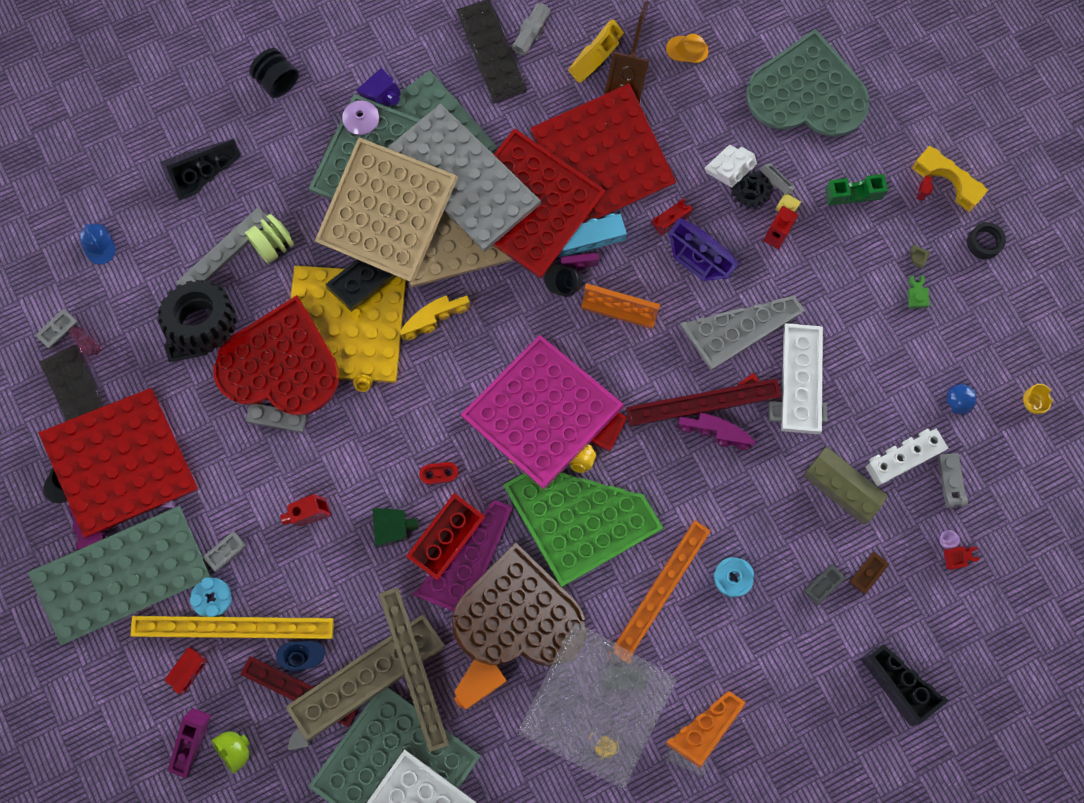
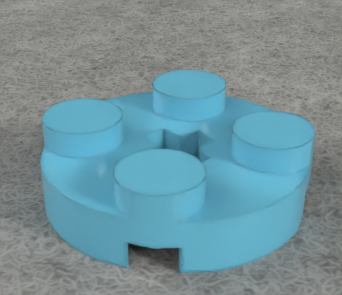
[713,557,754,598]
[190,578,232,617]

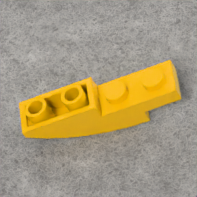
[568,19,624,83]
[400,295,470,340]

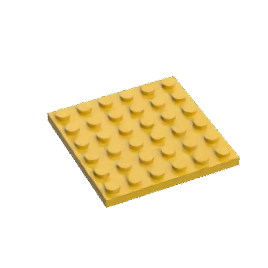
[291,266,406,383]

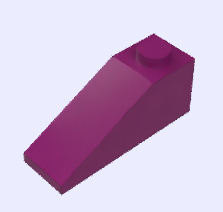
[167,708,211,778]

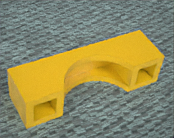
[911,145,988,213]

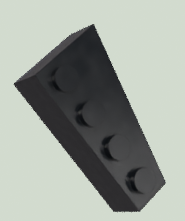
[860,644,949,726]

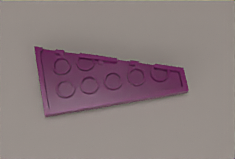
[412,500,513,612]

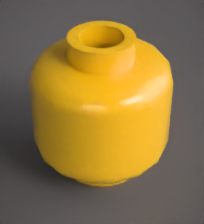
[570,444,596,473]

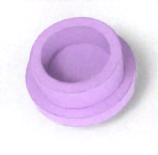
[939,530,960,549]

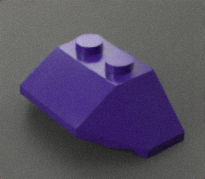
[668,218,739,281]

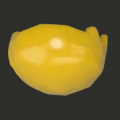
[1023,384,1053,415]

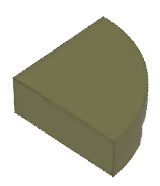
[910,244,930,270]

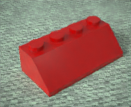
[405,493,486,580]

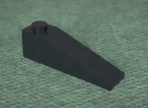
[160,139,240,201]

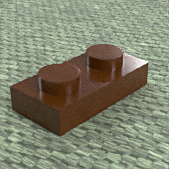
[848,552,889,595]

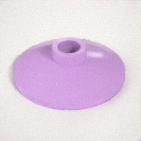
[342,101,379,135]

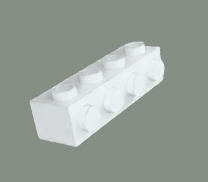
[865,428,949,487]

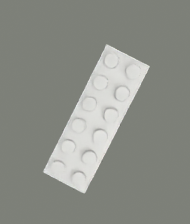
[781,323,823,434]

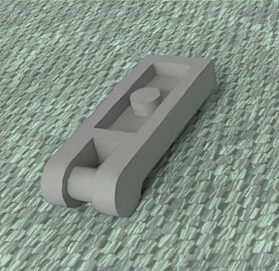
[937,453,968,508]

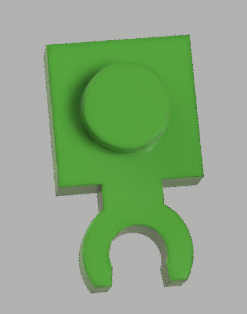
[907,275,930,308]

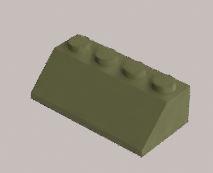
[802,446,888,525]

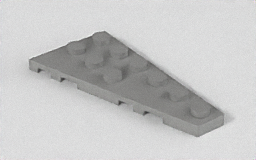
[679,296,805,371]

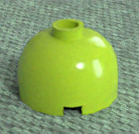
[211,731,250,774]

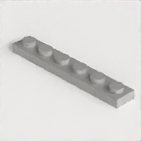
[176,207,270,285]

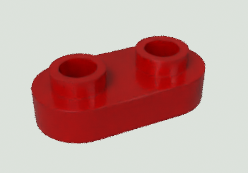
[419,462,458,485]

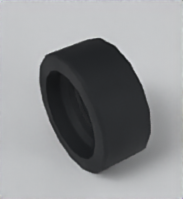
[967,222,1006,259]

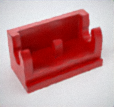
[650,198,693,237]

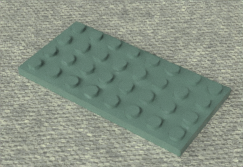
[28,506,212,646]

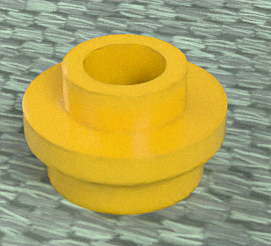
[353,374,372,392]

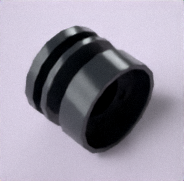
[249,48,299,98]

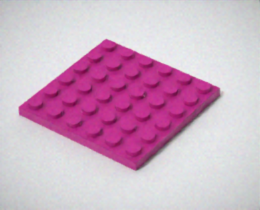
[461,335,624,490]

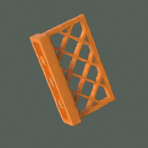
[581,283,660,329]

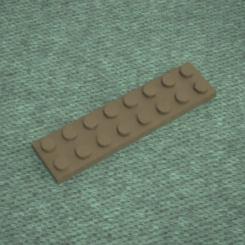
[285,614,446,742]

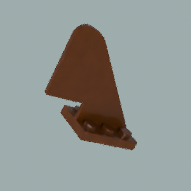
[604,1,649,103]

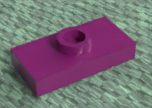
[561,253,599,270]

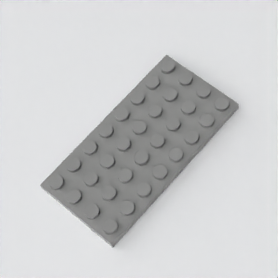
[387,104,541,252]

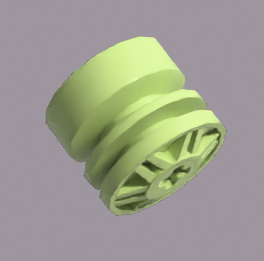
[244,214,294,264]

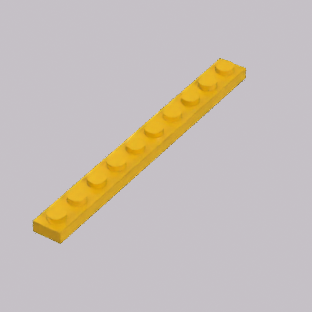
[130,616,334,639]

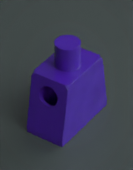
[356,68,401,107]

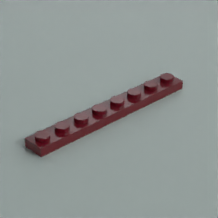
[626,378,781,427]

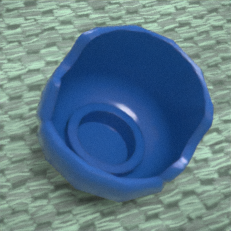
[946,384,976,415]

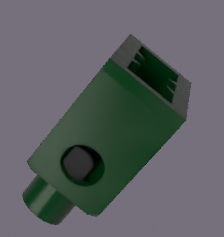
[372,508,419,548]

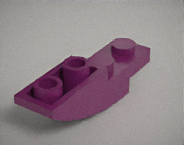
[677,413,755,450]

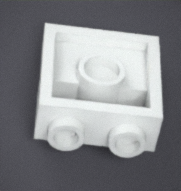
[705,145,757,187]

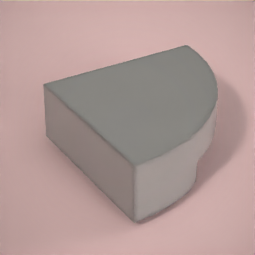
[288,729,310,750]

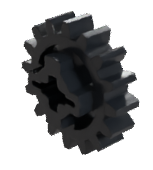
[730,170,771,210]

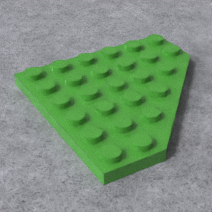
[503,472,664,587]

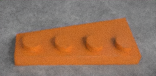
[666,691,746,769]

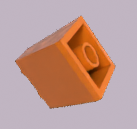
[454,660,507,710]

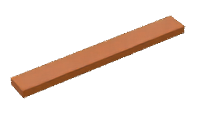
[609,520,711,663]

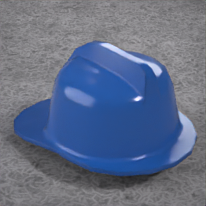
[80,223,116,265]

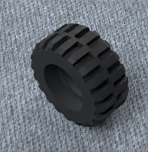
[157,280,237,355]

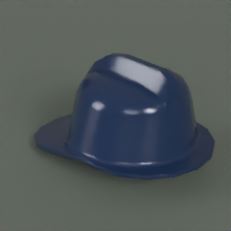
[276,641,325,674]

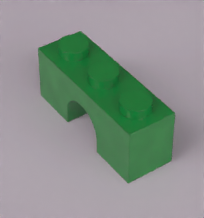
[825,174,888,206]

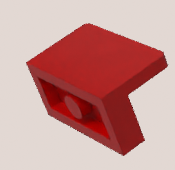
[164,648,208,694]

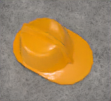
[666,34,709,63]

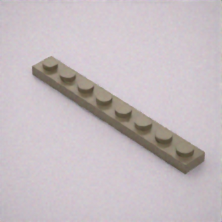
[378,587,449,752]

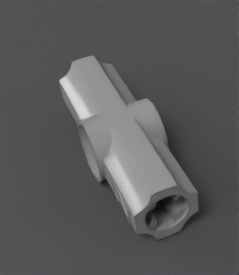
[512,3,550,56]

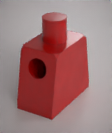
[763,206,798,250]
[280,494,331,526]

